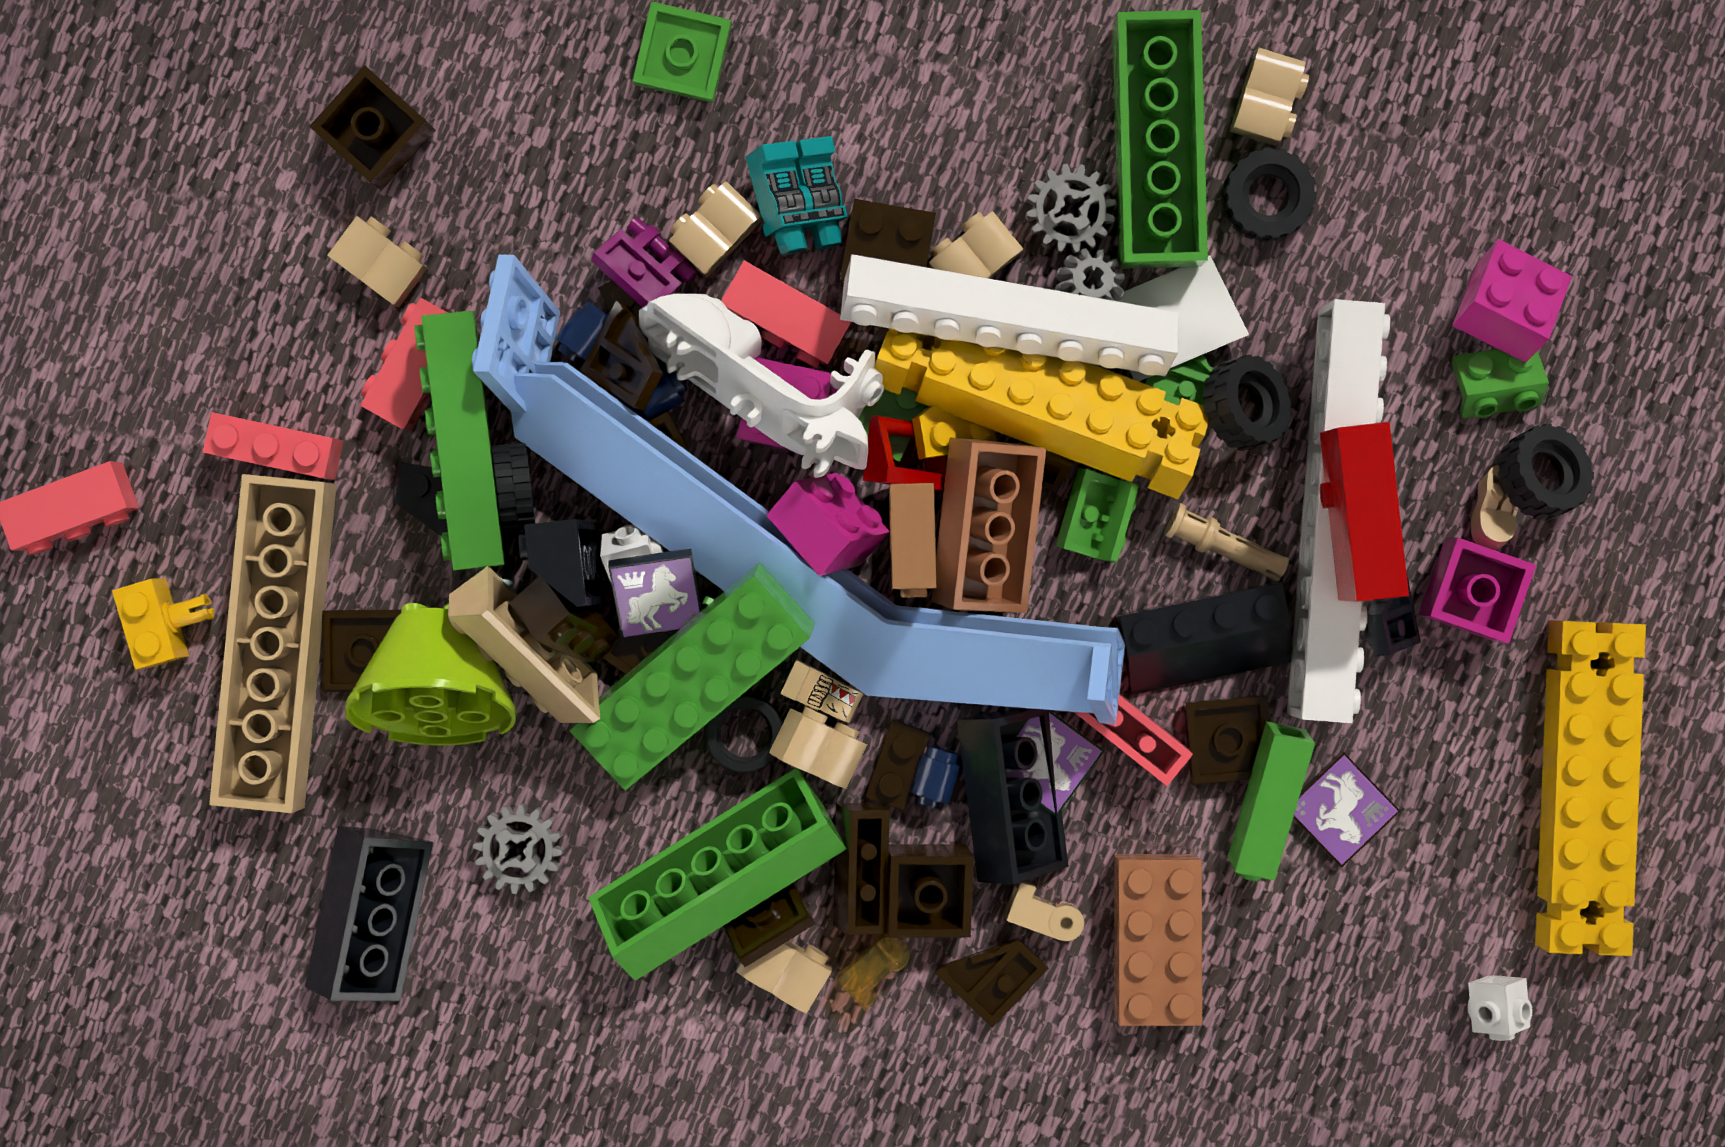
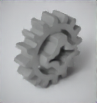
[1026,164,1116,255]
[473,803,565,894]

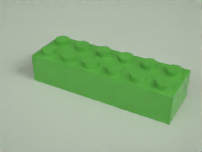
[1112,10,1208,269]
[414,311,505,571]
[569,562,815,791]
[588,768,847,980]

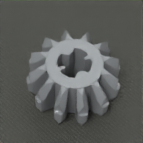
[1055,248,1125,301]

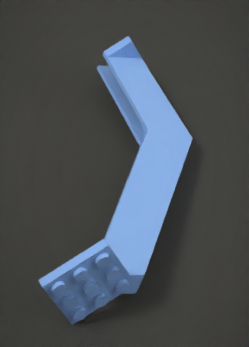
[472,254,1125,725]

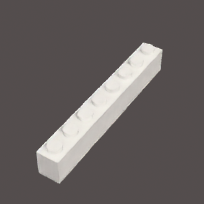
[840,254,1179,376]

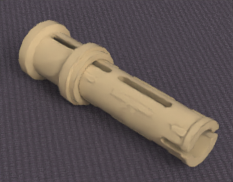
[1164,503,1289,582]

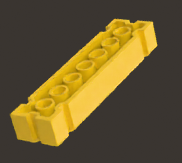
[874,328,1209,499]
[1535,620,1646,956]

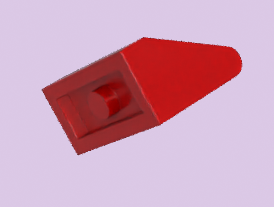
[863,415,948,492]

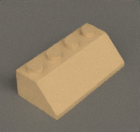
[448,566,600,723]

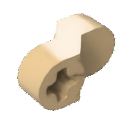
[1471,465,1519,551]

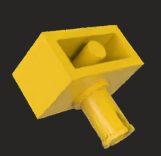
[112,578,214,670]

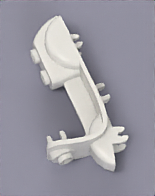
[639,294,884,478]

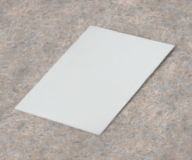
[1115,256,1249,381]

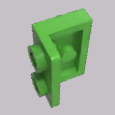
[1452,349,1549,418]
[1055,468,1139,563]

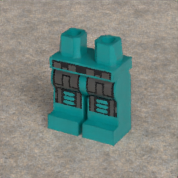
[745,136,848,256]

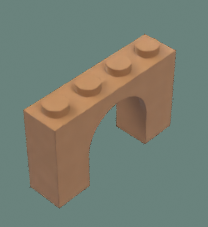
[889,483,936,597]

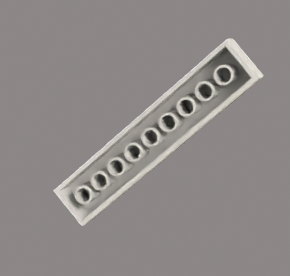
[1287,299,1390,723]

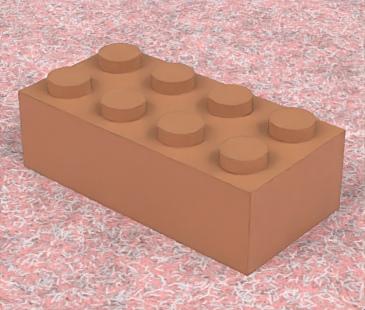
[931,437,1046,613]
[1114,854,1202,1026]

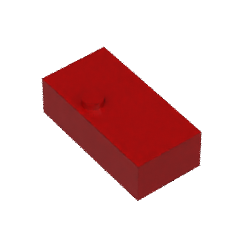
[1320,422,1409,602]

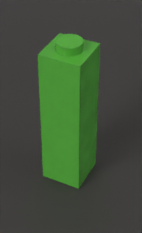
[1228,721,1315,881]

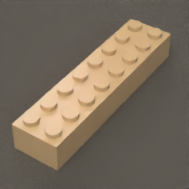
[209,474,337,813]

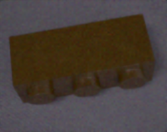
[509,577,619,664]
[833,803,890,935]

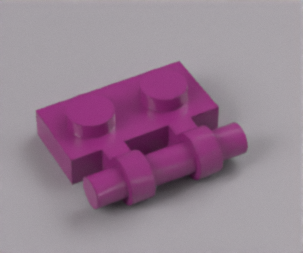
[591,217,698,307]

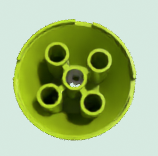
[345,603,516,745]

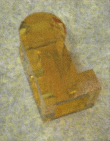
[837,934,910,1011]

